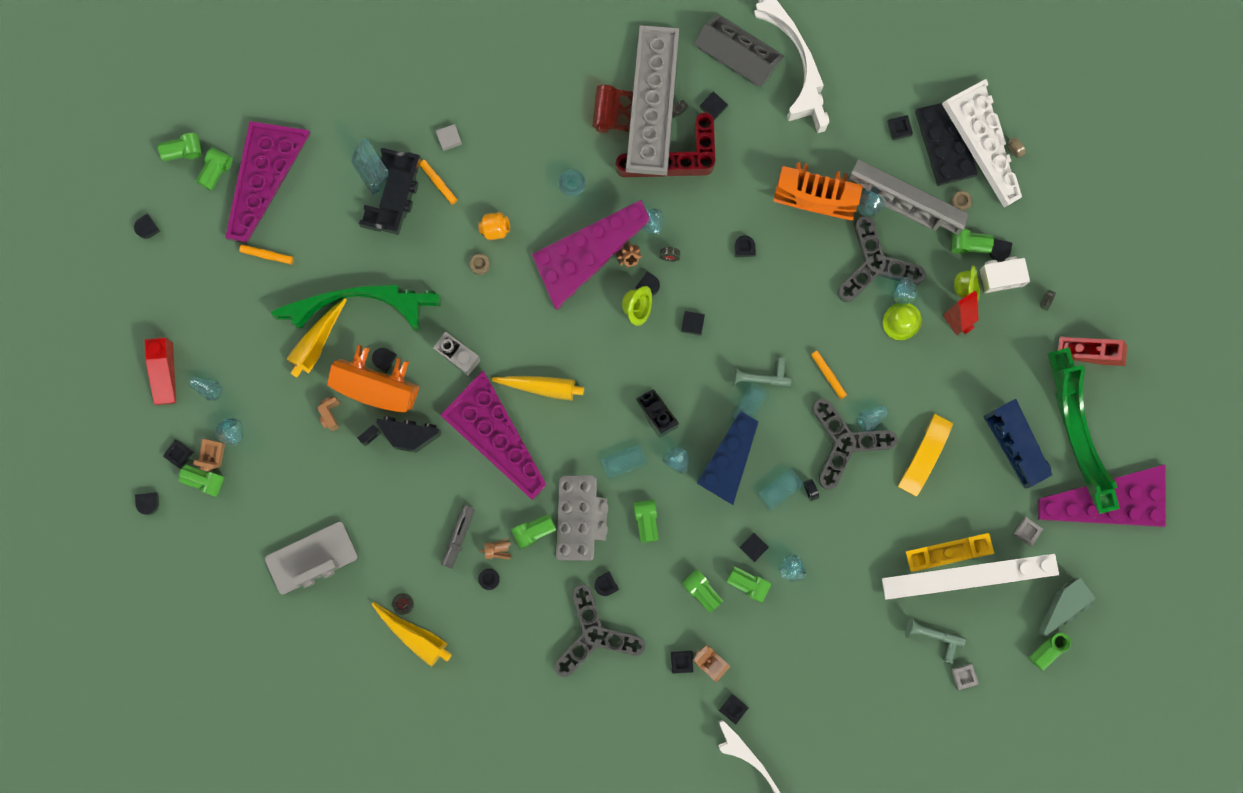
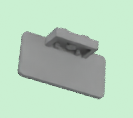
[556,475,608,561]
[265,522,358,595]

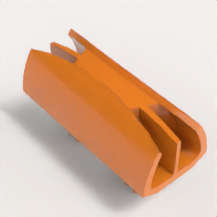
[773,162,863,220]
[327,344,420,412]

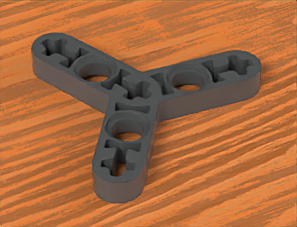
[838,216,925,302]
[812,399,898,490]
[555,585,645,677]

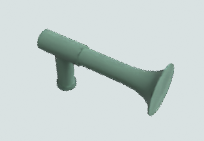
[732,358,791,387]
[904,616,966,664]

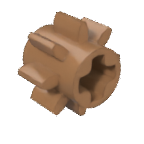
[615,241,642,268]

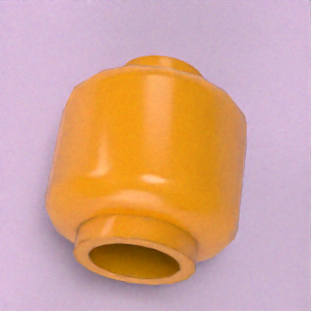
[478,212,510,240]

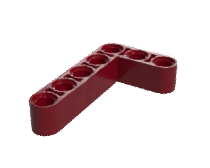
[616,113,716,177]

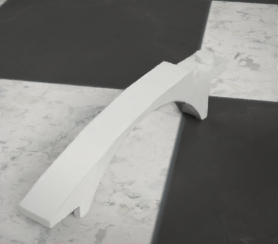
[754,0,829,133]
[882,554,1059,600]
[718,720,780,793]

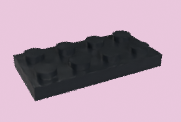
[915,103,978,186]

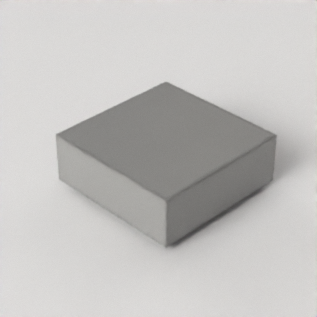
[436,124,462,151]
[1013,517,1043,546]
[951,663,979,690]

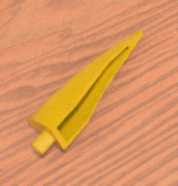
[286,298,347,378]
[492,376,584,401]
[372,602,452,667]

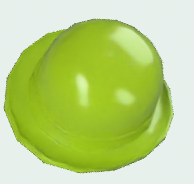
[954,265,980,300]
[622,286,652,326]
[882,302,922,340]

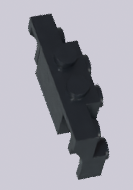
[359,148,421,235]

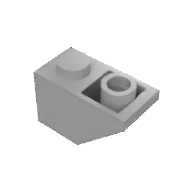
[433,332,481,377]

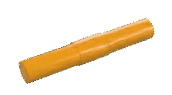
[419,160,458,205]
[239,244,294,265]
[811,350,847,399]

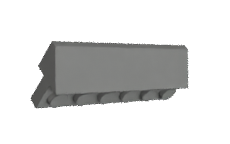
[848,159,969,235]

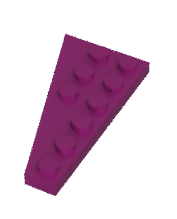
[225,121,311,243]
[532,200,651,310]
[440,370,547,501]
[1038,464,1166,527]

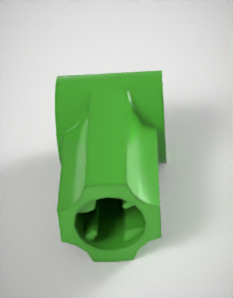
[158,133,202,162]
[195,147,233,191]
[951,229,994,254]
[179,465,225,497]
[633,499,659,543]
[511,514,556,549]
[726,566,772,603]
[681,569,723,613]
[1029,632,1071,671]

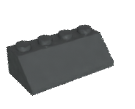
[695,14,784,87]

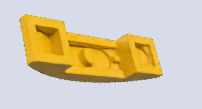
[898,414,953,496]
[905,533,994,572]

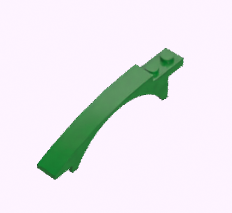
[271,285,441,330]
[1047,348,1120,514]

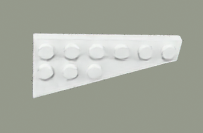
[942,79,1022,208]

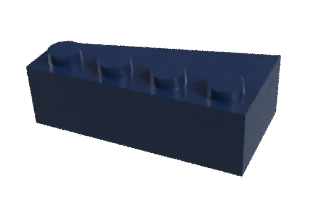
[983,399,1052,489]
[697,411,758,505]

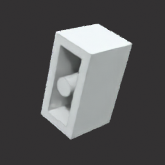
[980,256,1030,293]

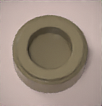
[1007,137,1026,158]
[950,191,972,212]
[469,254,490,275]

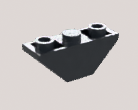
[636,389,679,438]
[376,416,441,453]

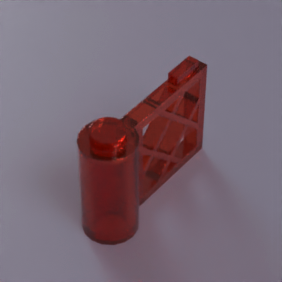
[592,85,633,133]

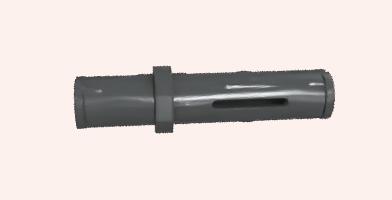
[441,505,475,569]

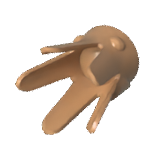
[479,538,512,560]

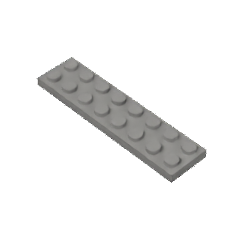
[626,25,679,176]

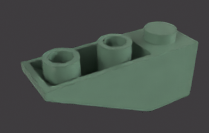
[1038,577,1096,637]

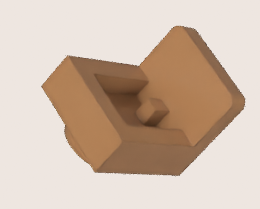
[317,397,340,431]
[193,438,225,471]
[693,645,730,682]

